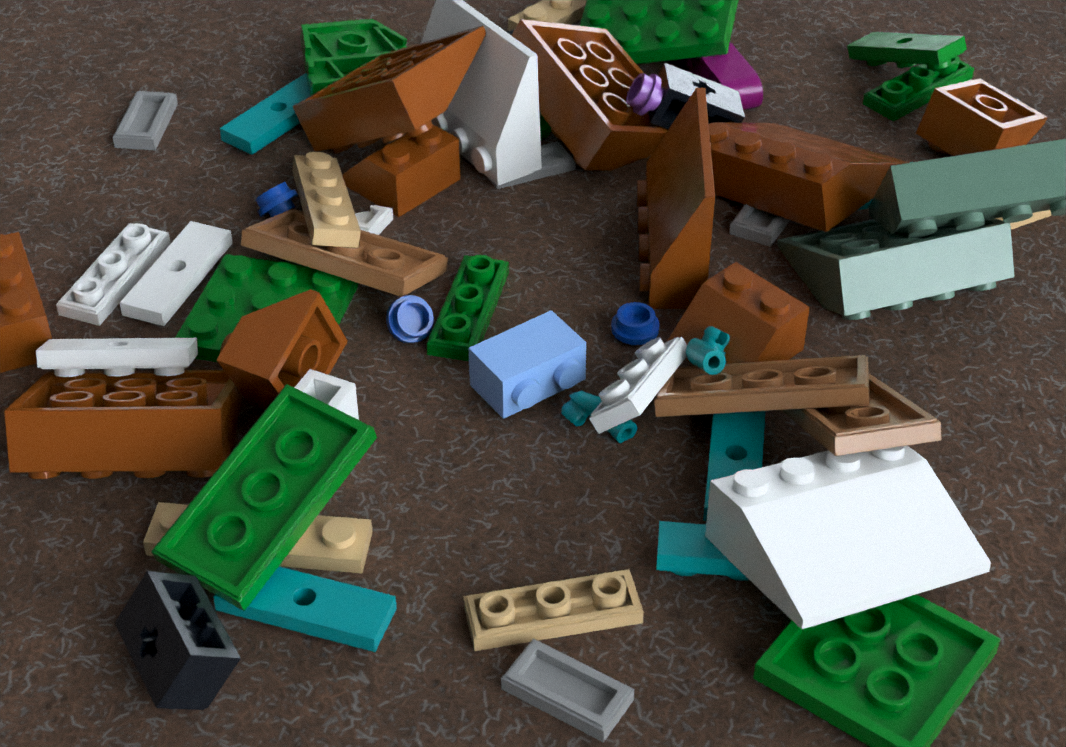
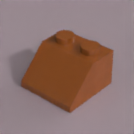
[916,78,1047,156]
[342,124,460,218]
[667,262,810,364]
[217,289,348,410]

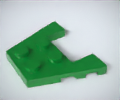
[300,19,408,96]

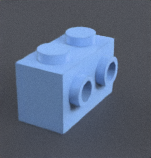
[468,310,586,419]

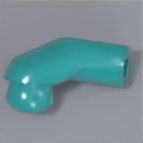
[686,326,730,375]
[561,391,637,443]

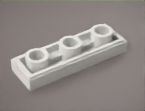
[120,221,233,326]
[56,223,171,326]
[589,337,687,434]
[36,338,198,377]

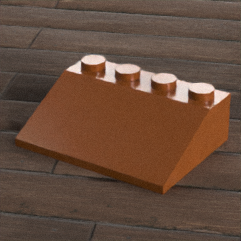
[511,19,668,171]
[292,26,487,154]
[636,88,715,309]
[709,122,910,232]
[4,370,242,479]

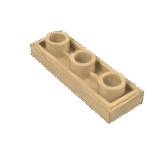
[464,569,644,651]

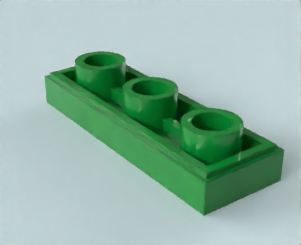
[847,32,967,70]
[863,56,974,122]
[427,255,509,361]

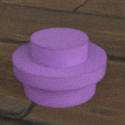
[626,73,664,116]

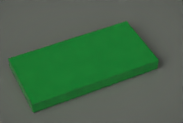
[151,384,377,611]

